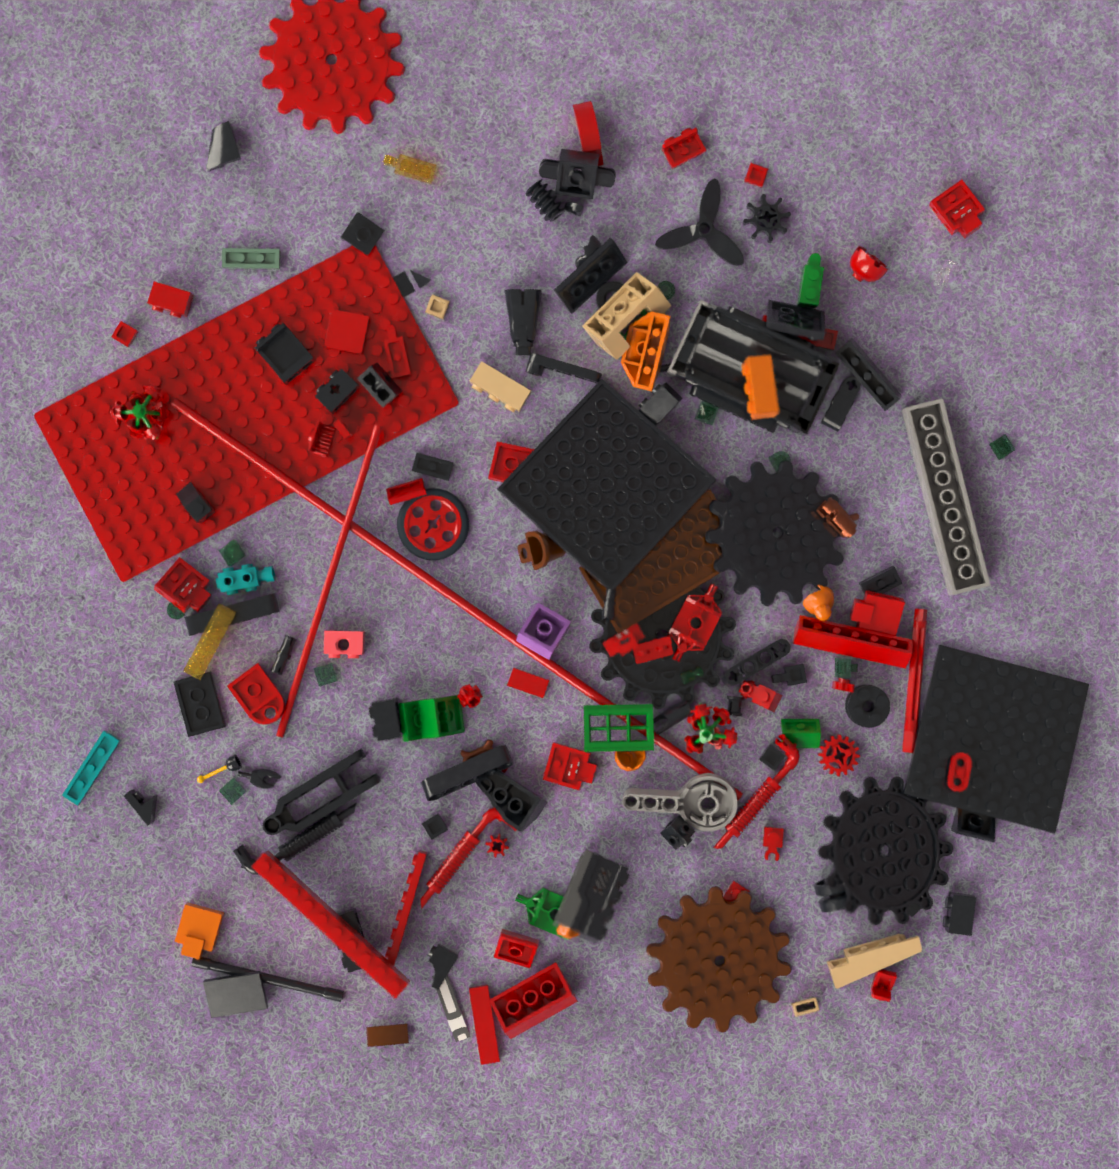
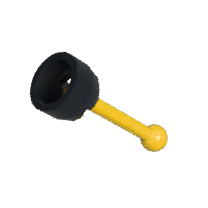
[197,754,242,783]

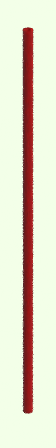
[276,425,382,738]

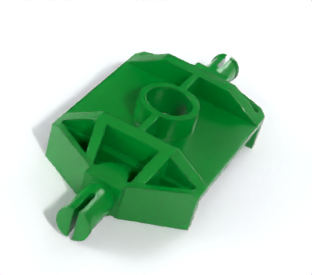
[515,887,568,940]

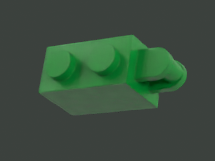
[797,253,824,309]

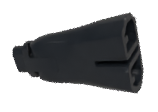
[505,289,542,356]

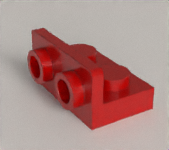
[633,636,673,664]

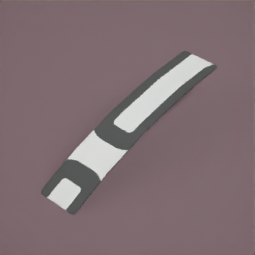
[432,975,470,1042]

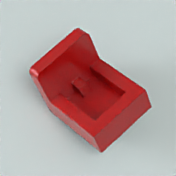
[871,969,897,1002]

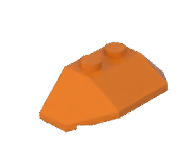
[621,311,671,391]

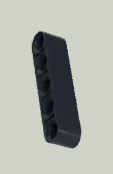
[184,593,280,636]
[421,745,513,801]

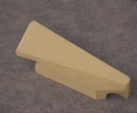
[827,934,922,989]

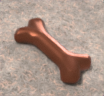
[460,739,493,762]

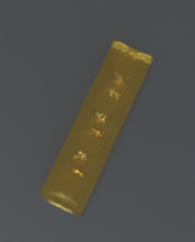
[183,603,236,680]

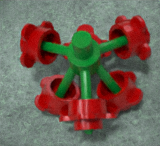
[111,384,170,440]
[684,703,738,754]

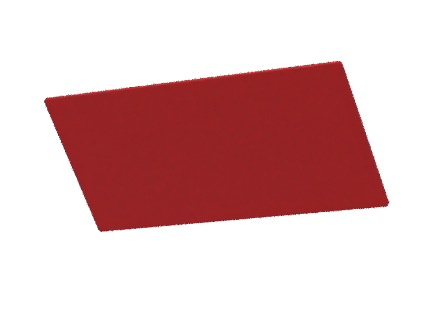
[34,246,459,582]

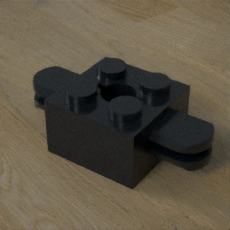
[539,149,616,199]

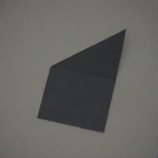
[393,270,431,297]

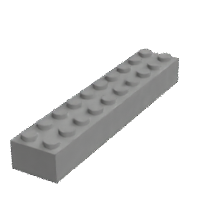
[901,398,990,595]

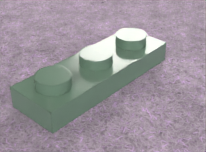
[222,248,281,269]

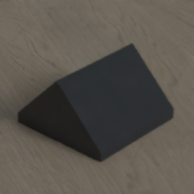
[951,808,995,843]

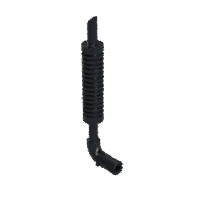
[233,802,357,875]

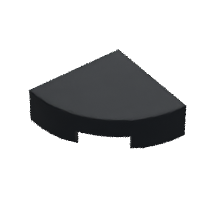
[564,202,583,216]

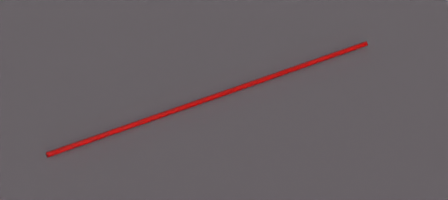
[171,398,743,801]

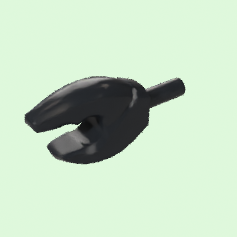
[238,769,281,789]

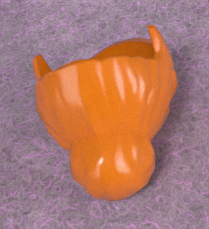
[803,585,834,621]

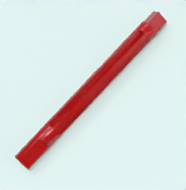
[902,609,927,753]

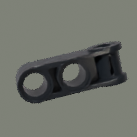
[821,376,861,432]

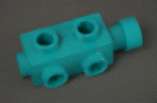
[216,564,276,595]

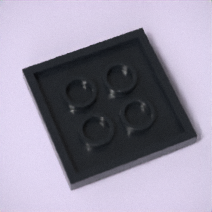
[766,300,825,341]

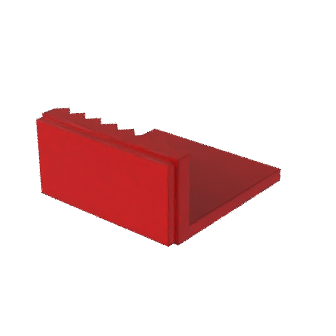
[308,420,336,457]

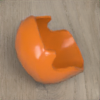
[614,751,646,771]

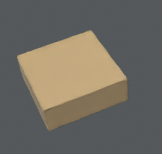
[425,294,450,319]

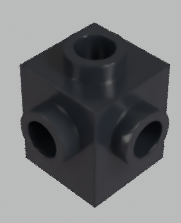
[660,815,695,850]

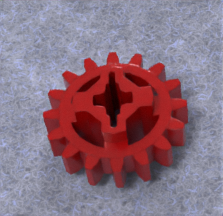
[817,734,860,776]

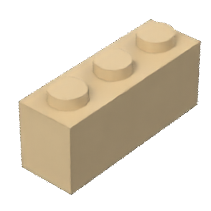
[470,361,531,413]

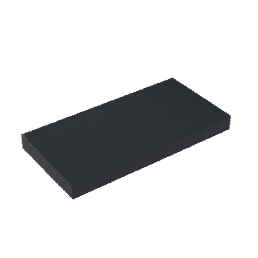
[554,238,628,314]

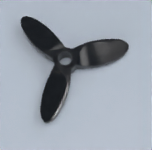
[655,179,744,266]

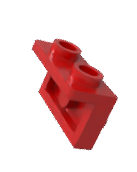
[661,127,706,169]

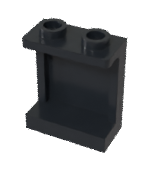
[254,323,316,385]

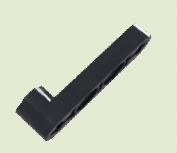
[525,353,602,383]
[722,639,791,686]

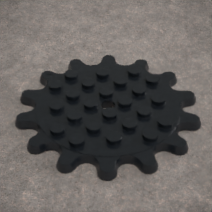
[705,460,844,606]
[589,586,736,709]
[818,776,953,925]

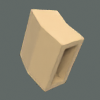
[791,997,819,1017]

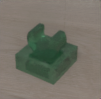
[835,658,858,678]

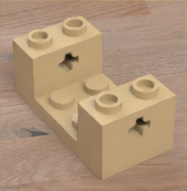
[582,272,671,360]

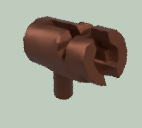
[816,497,859,538]

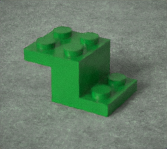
[398,695,465,742]

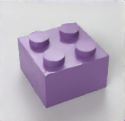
[516,603,571,660]

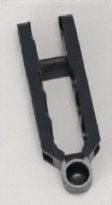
[263,748,381,835]

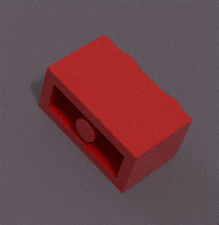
[147,281,194,319]

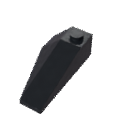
[475,772,547,832]

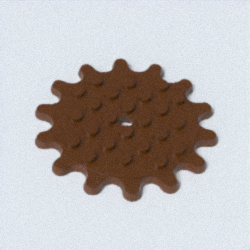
[646,886,792,1033]

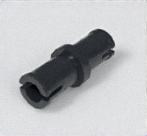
[271,635,297,675]

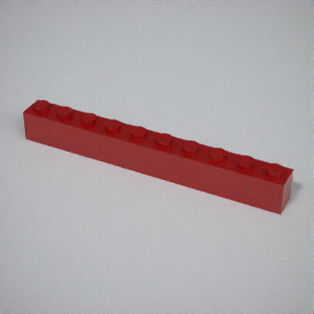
[251,850,410,999]

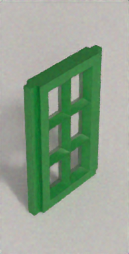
[583,704,654,752]

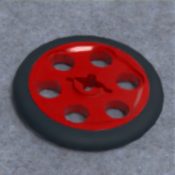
[397,488,469,560]

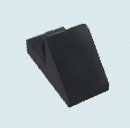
[124,790,157,826]

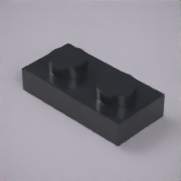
[412,452,454,481]
[859,566,902,595]

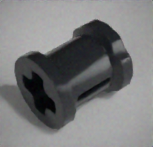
[727,695,744,716]

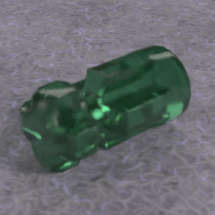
[680,666,704,684]

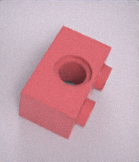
[324,631,365,658]

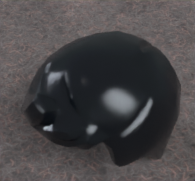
[575,235,602,268]

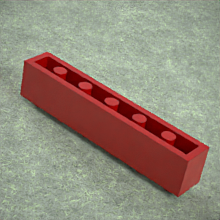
[793,615,913,669]

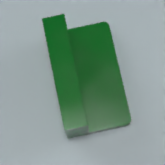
[781,719,821,748]

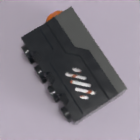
[552,850,630,944]

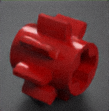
[457,684,483,708]
[486,833,509,858]

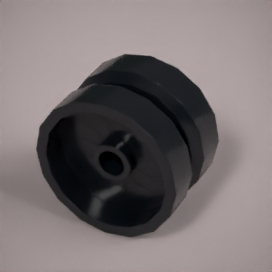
[813,878,846,913]

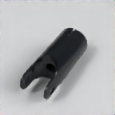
[653,699,693,735]

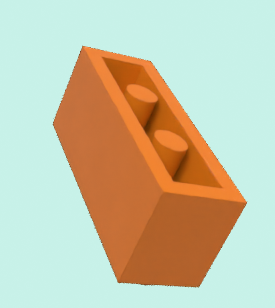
[742,355,779,419]

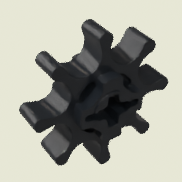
[743,194,791,243]

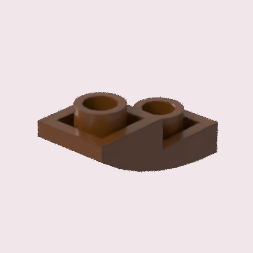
[366,1023,409,1047]

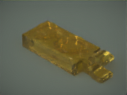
[383,154,437,184]

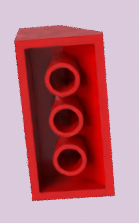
[489,962,578,1039]

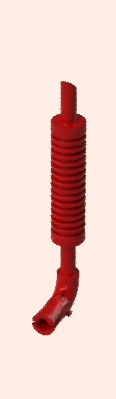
[713,734,800,849]
[420,808,517,909]

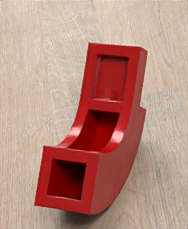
[573,101,604,166]

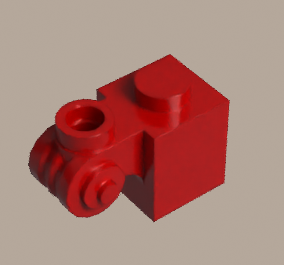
[738,680,783,713]

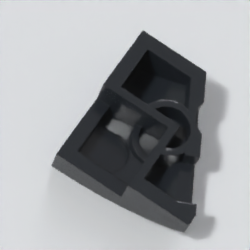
[206,121,241,172]

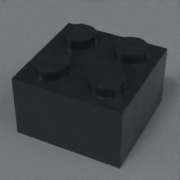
[369,698,402,741]

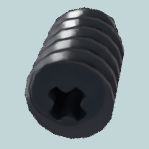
[526,179,566,222]

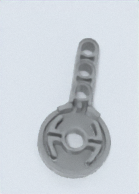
[622,773,737,831]

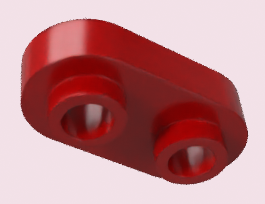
[947,753,972,792]

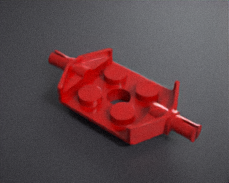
[668,583,722,662]

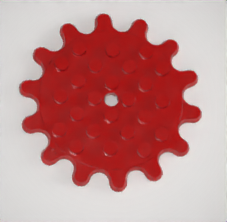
[259,0,405,134]

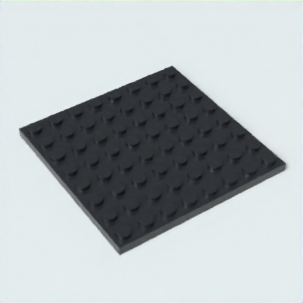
[497,379,716,593]
[903,645,1089,834]

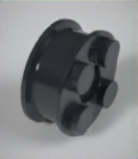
[845,685,890,728]

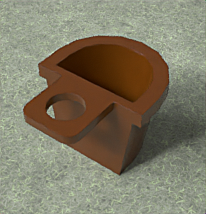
[517,531,566,570]

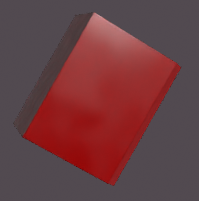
[494,929,539,968]

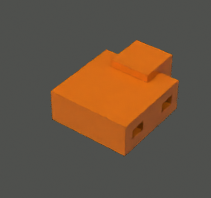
[175,902,224,959]

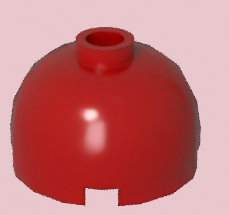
[850,245,889,282]

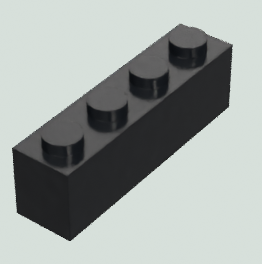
[835,338,902,411]

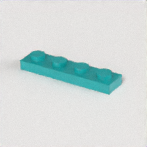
[62,730,121,806]

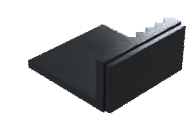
[340,212,385,256]

